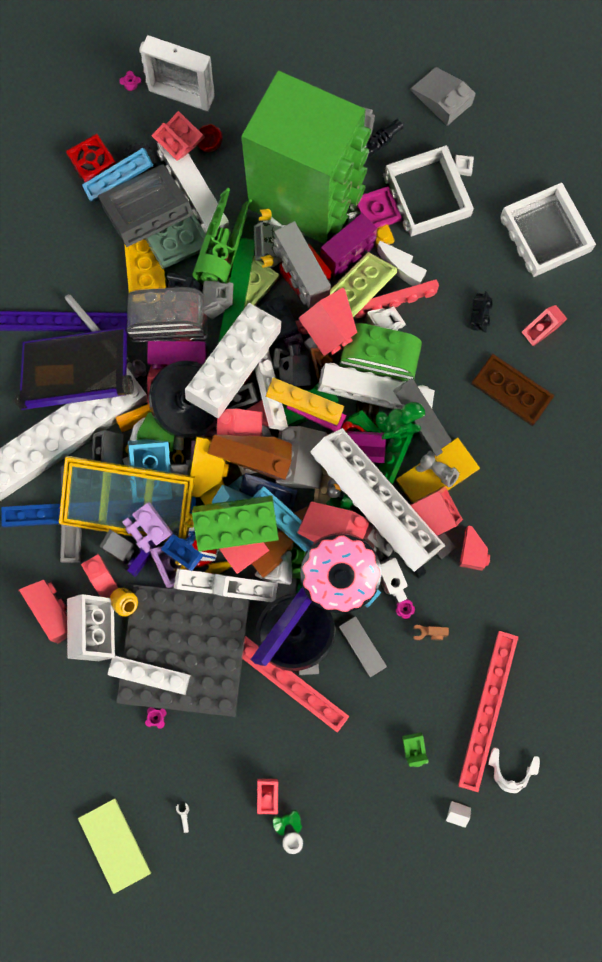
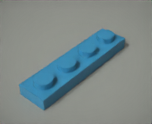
[82,148,153,202]

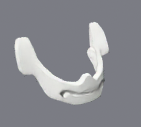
[489,748,540,793]

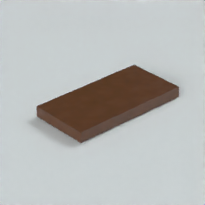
[471,354,555,426]

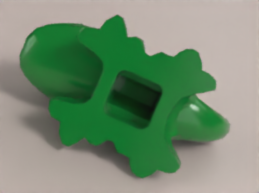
[376,402,426,440]

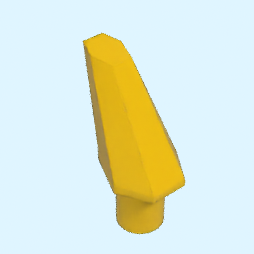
[205,561,232,574]

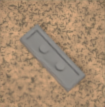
[339,616,387,677]

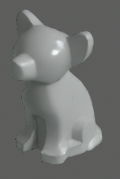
[416,451,459,487]

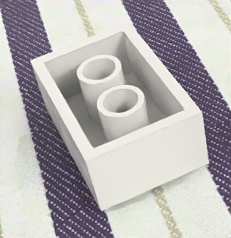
[67,594,115,661]

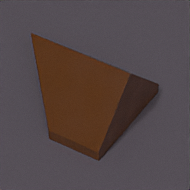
[310,348,338,383]

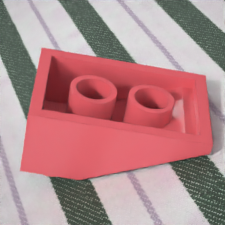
[297,502,370,542]

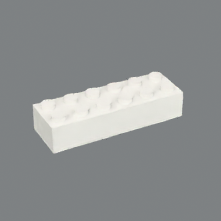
[185,303,281,419]

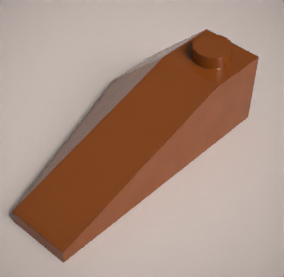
[207,435,292,480]
[251,506,308,578]

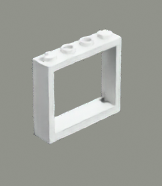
[383,145,474,237]

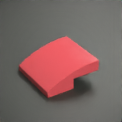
[152,111,205,161]
[220,542,269,574]

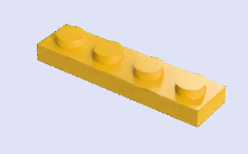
[265,378,344,425]

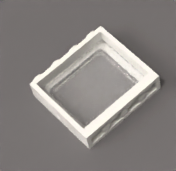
[139,35,214,111]
[500,183,596,277]

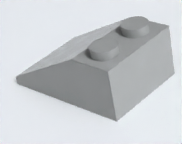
[410,67,476,126]

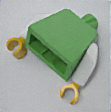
[125,412,184,463]

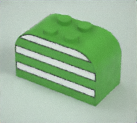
[339,323,422,382]

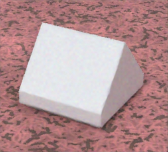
[446,801,471,827]

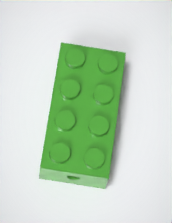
[192,495,279,552]

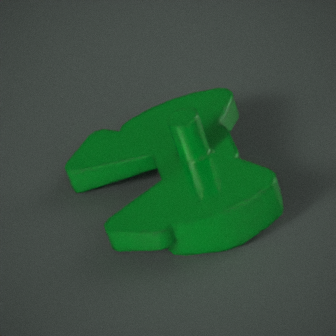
[273,810,302,836]

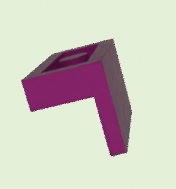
[347,431,386,463]

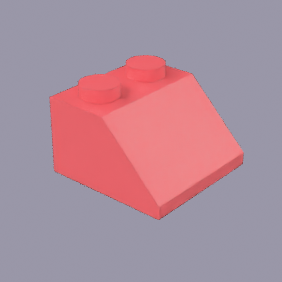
[217,409,263,436]

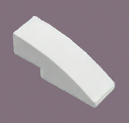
[377,241,427,286]

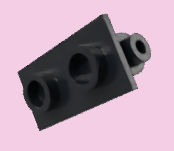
[470,291,493,333]

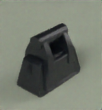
[167,272,203,301]

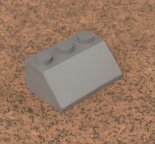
[276,426,327,489]

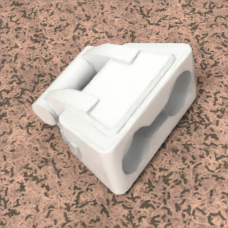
[365,306,406,331]
[255,551,292,585]

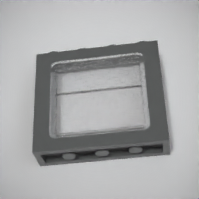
[98,164,193,247]

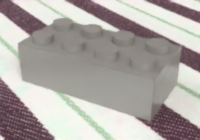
[273,221,331,309]

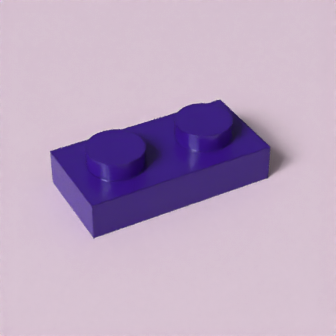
[127,540,159,578]

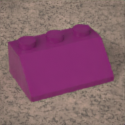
[147,341,208,370]

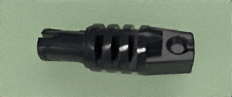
[365,119,403,158]

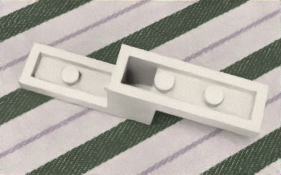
[174,569,278,602]

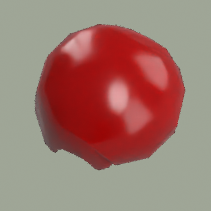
[197,124,223,152]

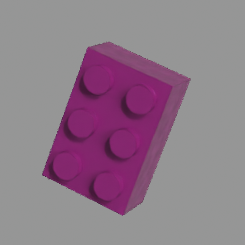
[320,213,377,277]

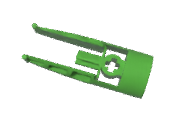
[192,188,252,284]

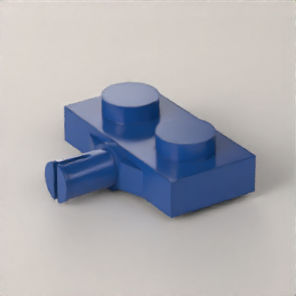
[161,531,204,571]

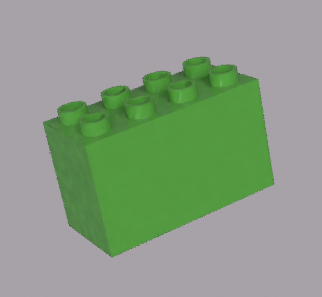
[241,70,371,244]

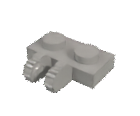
[364,522,393,561]

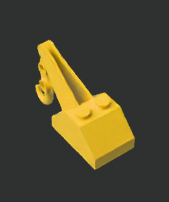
[168,436,229,532]

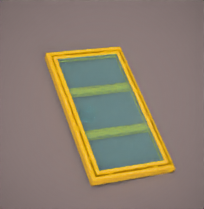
[59,456,195,542]

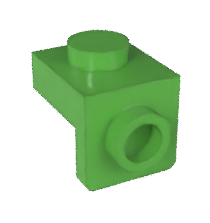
[402,732,429,767]

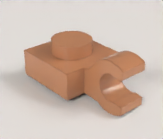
[413,625,449,640]

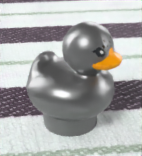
[327,478,346,498]

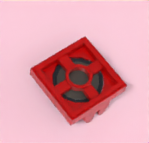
[66,134,116,183]

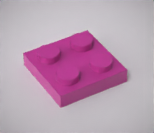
[357,186,402,228]

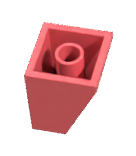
[299,288,357,356]
[409,486,463,536]

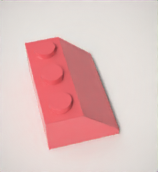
[19,580,67,644]

